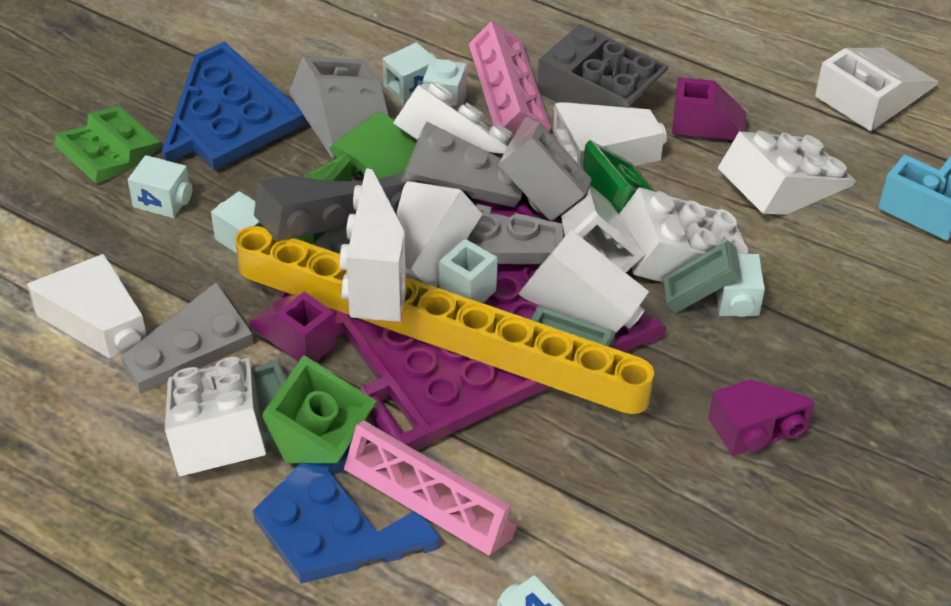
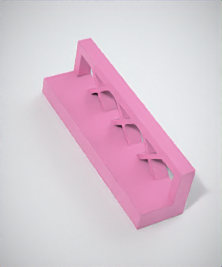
[469,21,552,134]
[344,421,517,556]

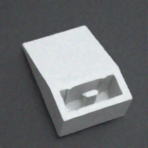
[815,48,938,131]
[393,82,514,154]
[718,131,856,215]
[340,168,406,322]
[619,187,749,282]
[165,357,266,477]

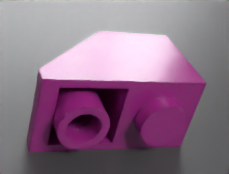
[672,77,746,140]
[249,291,337,362]
[708,379,815,456]

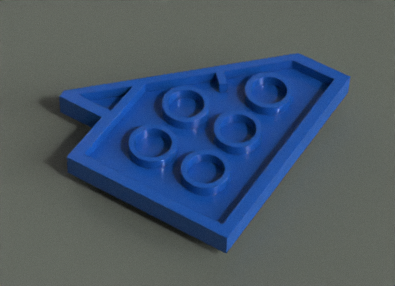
[162,41,306,170]

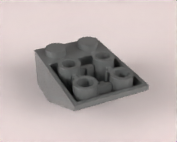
[537,24,668,107]

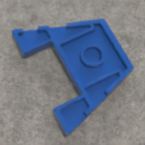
[253,441,440,583]

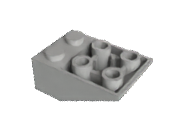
[289,56,388,160]
[498,117,592,221]

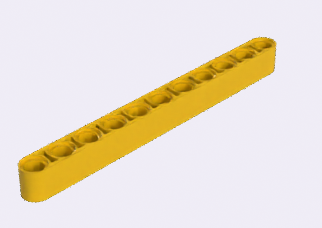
[235,226,654,414]

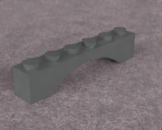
[254,170,476,241]

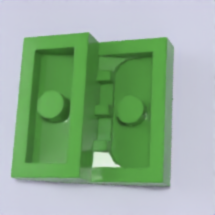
[54,106,161,183]
[329,112,417,179]

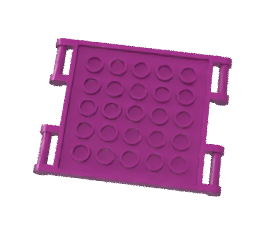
[278,192,666,451]

